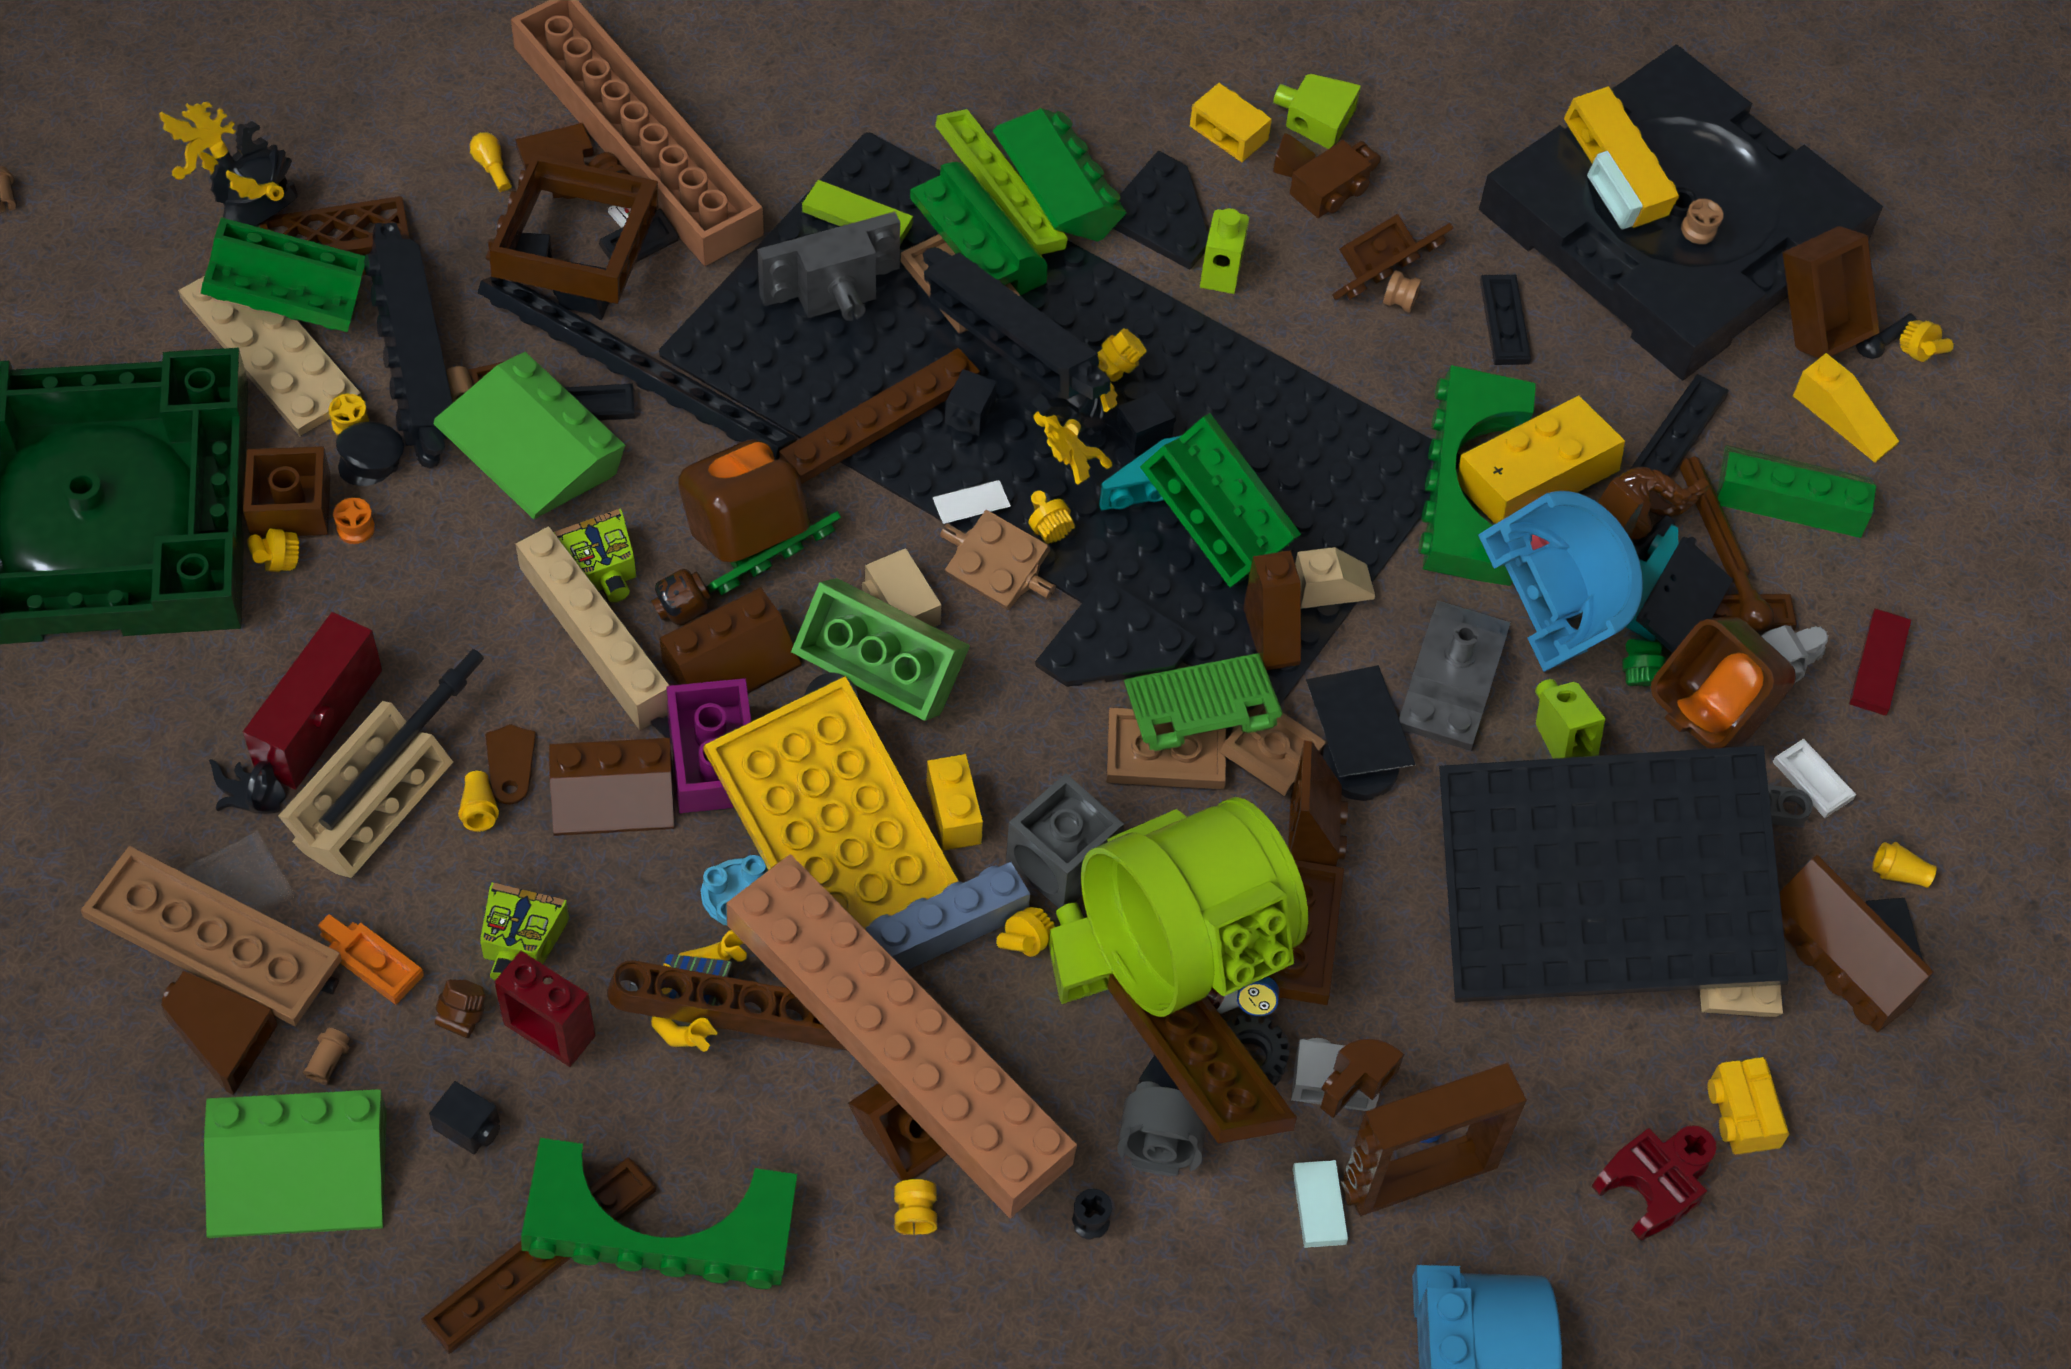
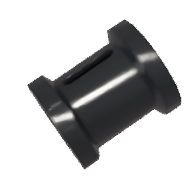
[1072,1189,1112,1240]

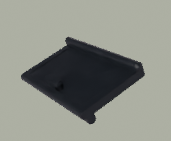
[1636,537,1733,653]

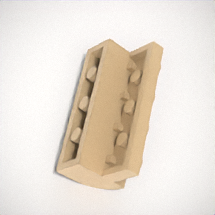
[279,701,453,878]

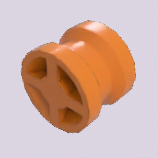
[333,498,375,544]

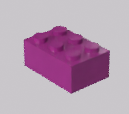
[666,678,751,813]

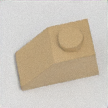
[1295,547,1375,609]

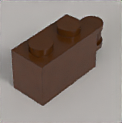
[1289,140,1381,218]

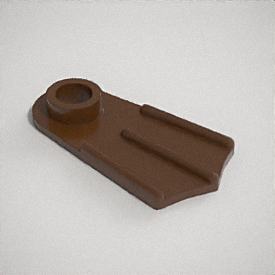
[485,724,535,804]

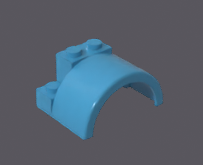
[1478,491,1643,672]
[1412,1265,1562,1369]

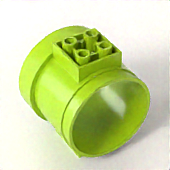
[1081,797,1308,1017]

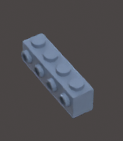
[866,862,1030,971]

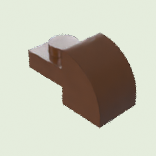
[1320,1039,1404,1118]

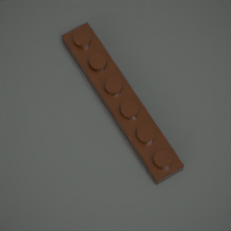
[779,348,980,484]

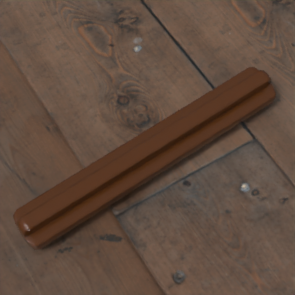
[1680,456,1751,582]

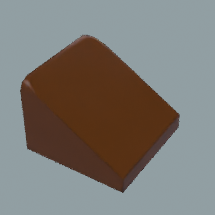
[1273,133,1316,178]

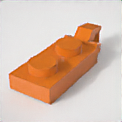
[318,914,424,1005]

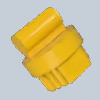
[1899,320,1954,362]
[1097,328,1147,382]
[1028,491,1075,544]
[247,528,300,572]
[996,907,1055,957]

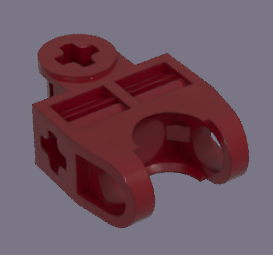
[1592,1125,1716,1240]

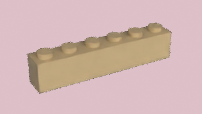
[516,526,669,730]

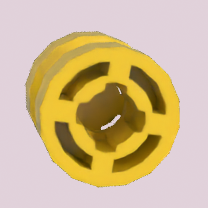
[894,1179,937,1235]

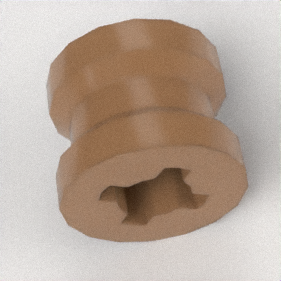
[1681,199,1724,244]
[1383,270,1422,313]

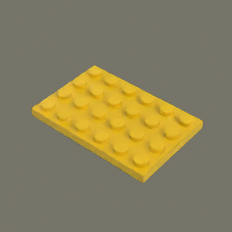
[703,676,959,930]

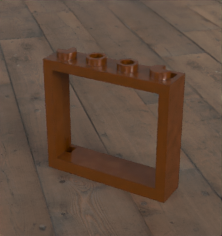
[486,154,658,304]
[1341,1063,1527,1216]

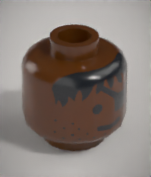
[651,568,711,625]

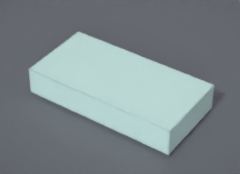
[1587,151,1643,230]
[1293,1160,1348,1248]

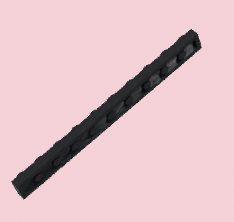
[478,277,797,460]

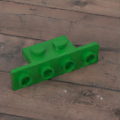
[706,511,841,596]

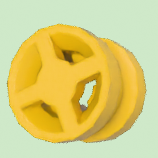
[328,393,369,436]

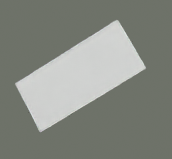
[932,480,1010,524]

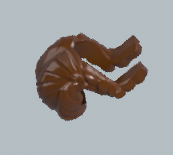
[1619,467,1709,540]

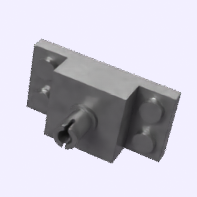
[758,212,900,321]
[1399,600,1511,751]

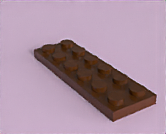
[1107,974,1297,1144]

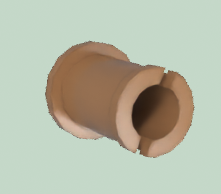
[0,166,16,212]
[303,1028,350,1085]

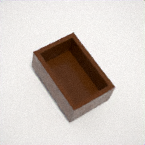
[1783,226,1880,358]

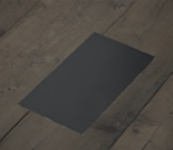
[1306,665,1416,776]

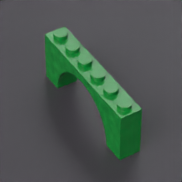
[1418,365,1536,586]
[521,1138,797,1289]

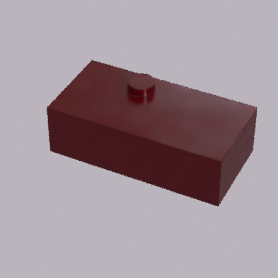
[242,612,382,790]

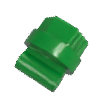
[1622,639,1666,686]

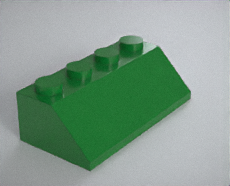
[993,108,1127,242]
[1717,445,1876,538]

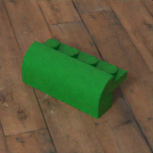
[910,162,1048,295]
[200,217,365,332]
[1140,413,1302,588]

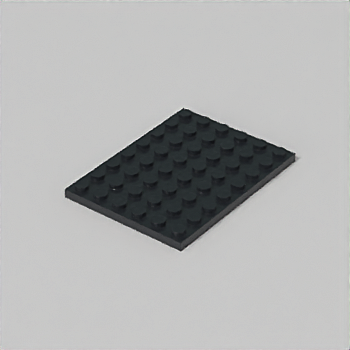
[1439,745,1789,1002]

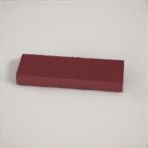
[1849,608,1911,716]

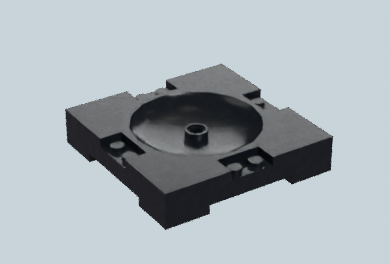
[1479,44,1883,381]

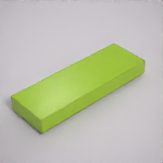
[802,180,913,244]

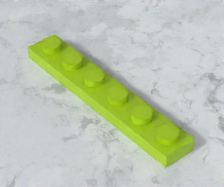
[935,109,1068,255]

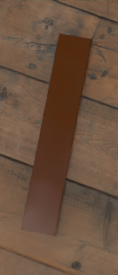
[421,1157,656,1354]

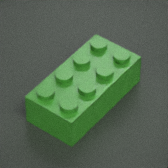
[791,578,970,721]

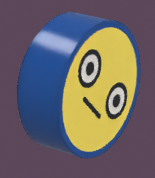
[1237,976,1279,1016]

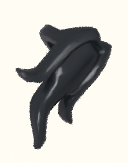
[209,759,286,814]

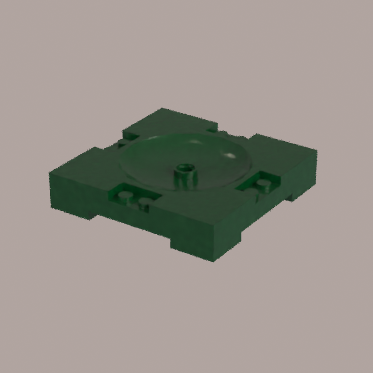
[0,348,248,644]

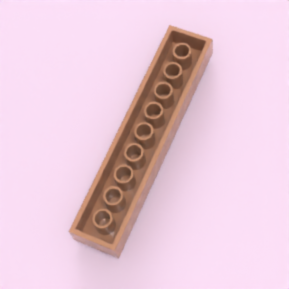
[511,0,764,267]
[726,854,1077,1219]

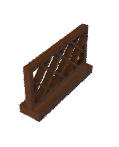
[260,196,410,276]

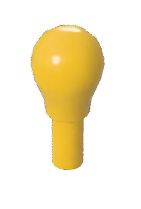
[469,132,512,192]

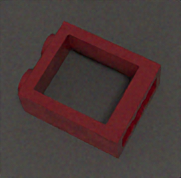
[494,950,595,1067]

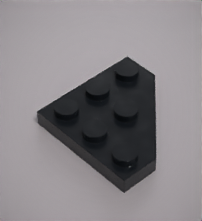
[1113,150,1208,270]
[1035,577,1197,687]

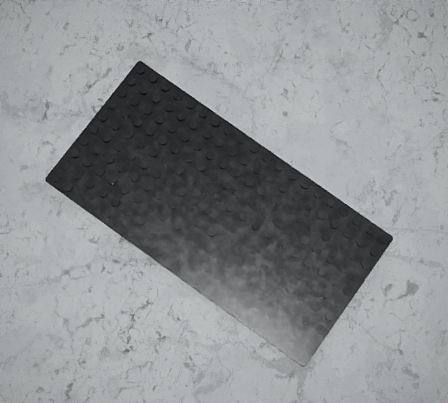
[659,132,1461,705]

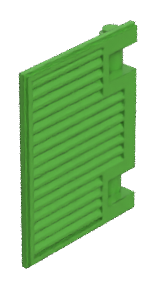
[1124,653,1283,752]

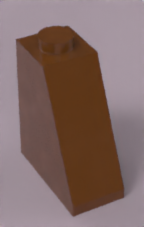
[1243,550,1301,670]
[161,970,277,1095]

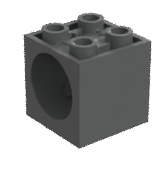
[1006,773,1124,908]

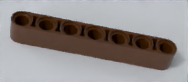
[607,961,848,1051]

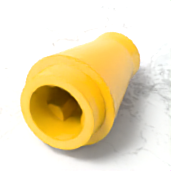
[458,771,499,832]
[1872,842,1936,888]

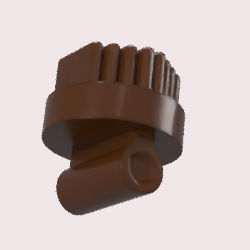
[435,979,486,1039]

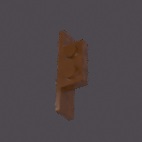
[1332,214,1454,300]

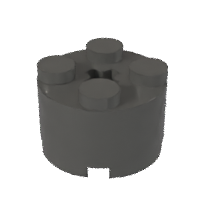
[1117,1081,1206,1176]

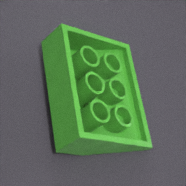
[433,352,625,519]
[204,1089,387,1238]

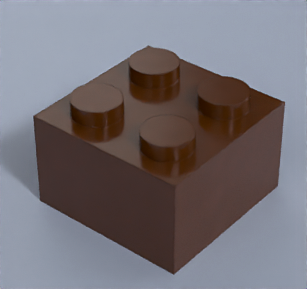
[243,446,331,537]

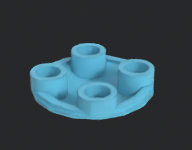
[701,855,768,926]

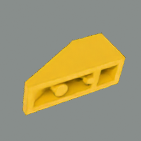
[1793,353,1899,463]

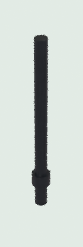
[319,649,484,830]

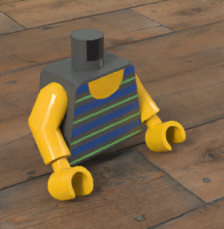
[629,930,747,1052]

